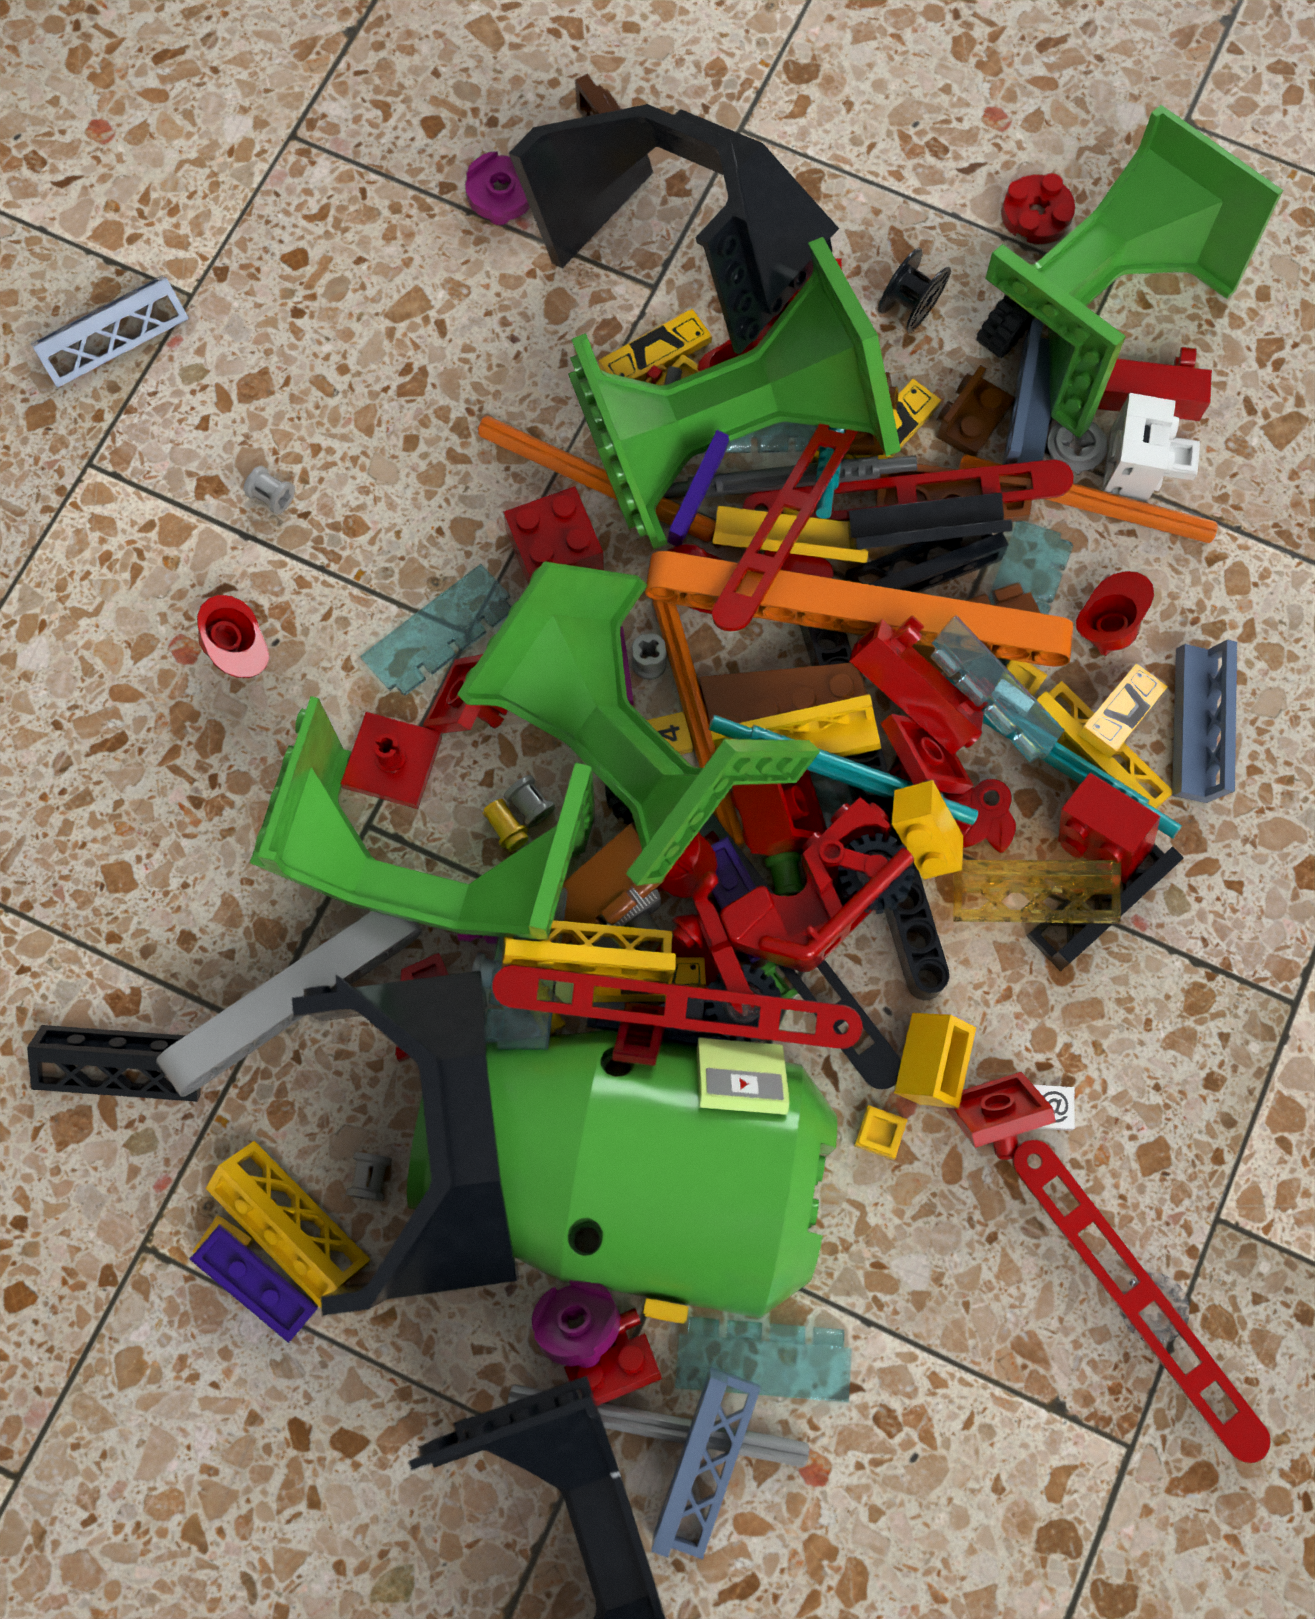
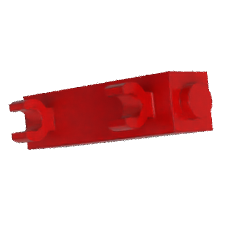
[1097,347,1212,421]
[849,615,992,755]

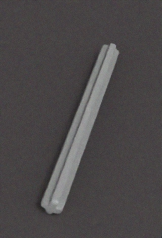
[507,1385,809,1467]

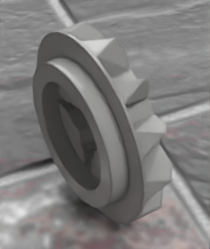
[1046,422,1107,475]

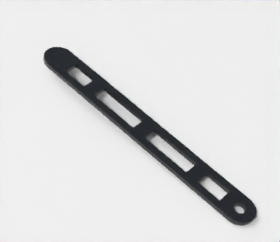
[699,813,901,1090]

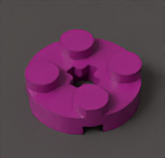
[465,151,530,225]
[531,1280,620,1368]

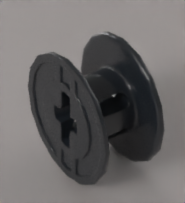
[877,248,951,333]

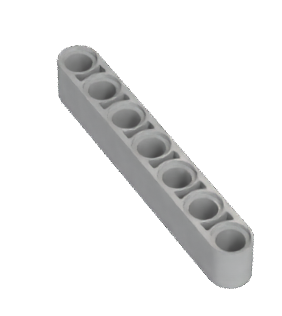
[156,911,422,1096]

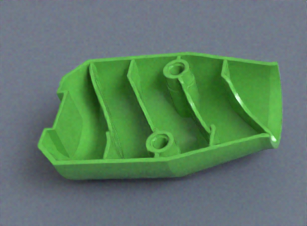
[407,1030,837,1318]

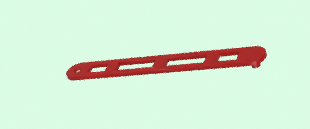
[712,423,858,632]
[742,459,1074,521]
[492,965,863,1049]
[1012,1140,1271,1463]

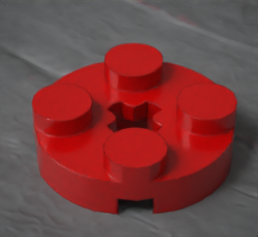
[1001,173,1075,245]

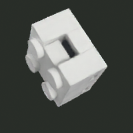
[1102,393,1179,503]

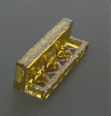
[952,860,1121,924]

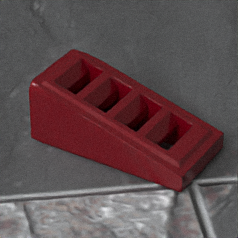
[612,1002,665,1066]

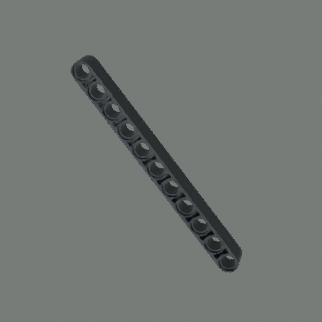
[800,625,950,1001]

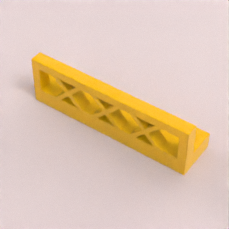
[713,506,869,563]
[1027,681,1172,809]
[711,694,881,757]
[501,920,676,982]
[205,1141,371,1309]

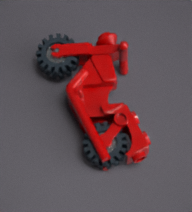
[671,797,915,1043]

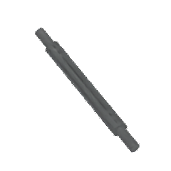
[663,455,917,499]

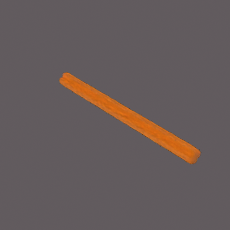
[478,416,716,542]
[958,454,1218,543]
[653,600,744,846]

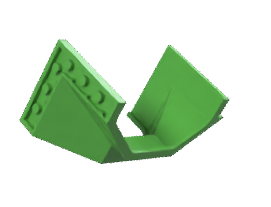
[985,105,1283,438]
[568,237,901,549]
[457,562,820,885]
[250,696,595,940]

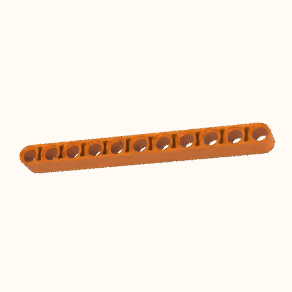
[645,551,1073,667]

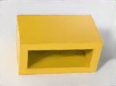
[892,780,963,879]
[894,1013,976,1109]

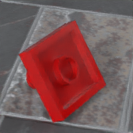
[422,654,508,734]
[340,712,442,809]
[880,714,974,795]
[946,1072,1056,1160]

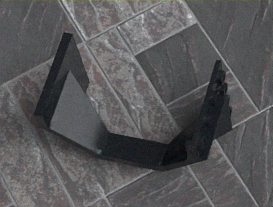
[509,104,839,355]
[292,971,519,1316]
[409,1376,666,1619]

